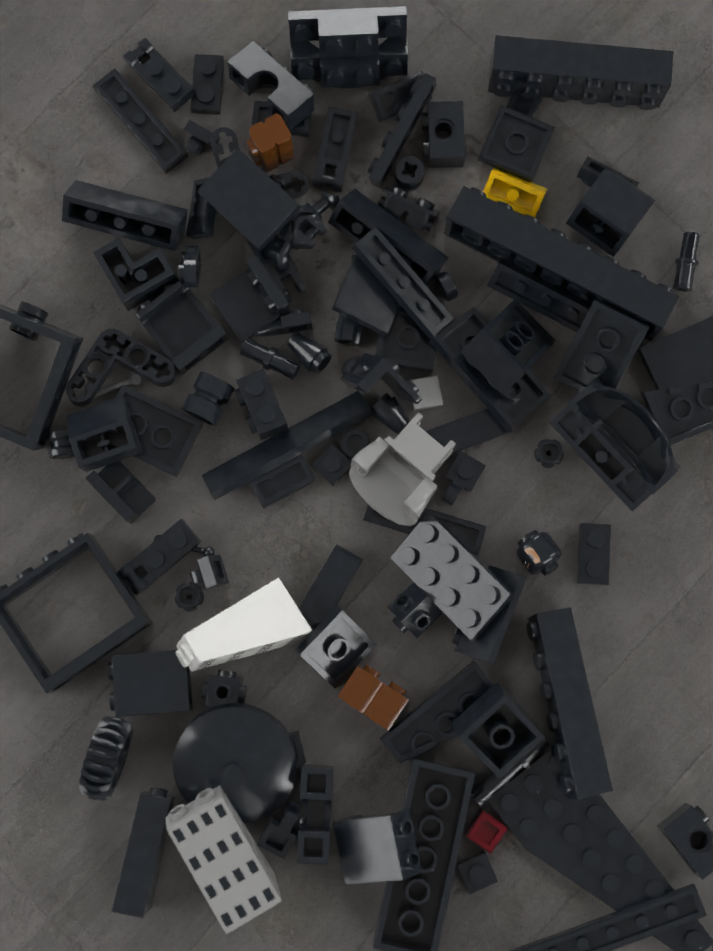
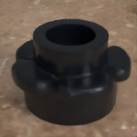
[534,439,564,468]
[175,582,204,612]

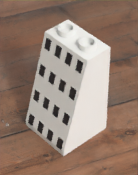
[176,578,312,672]

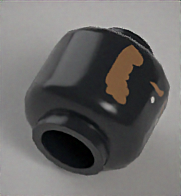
[516,530,561,576]

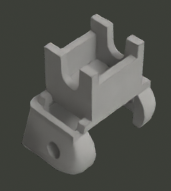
[349,412,456,527]

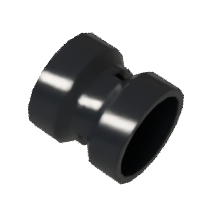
[9,301,48,341]

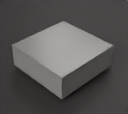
[411,375,443,411]

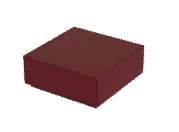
[465,810,508,854]

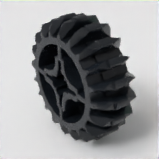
[79,716,133,801]

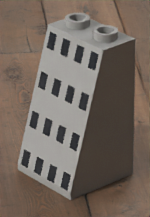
[166,785,282,934]

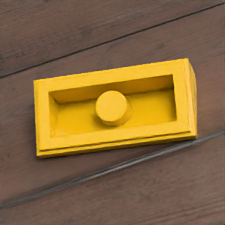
[483,167,547,218]

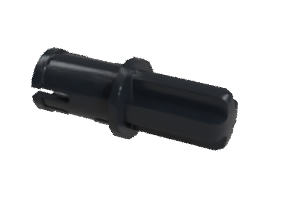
[673,232,699,292]

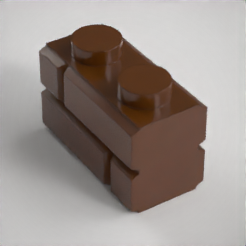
[246,113,294,173]

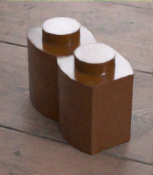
[337,664,409,731]

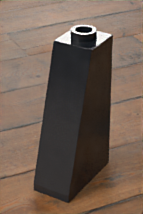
[112,787,175,918]

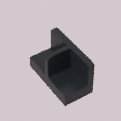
[85,461,156,524]

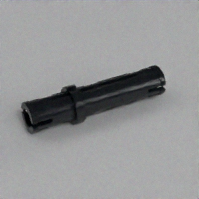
[471,739,550,807]

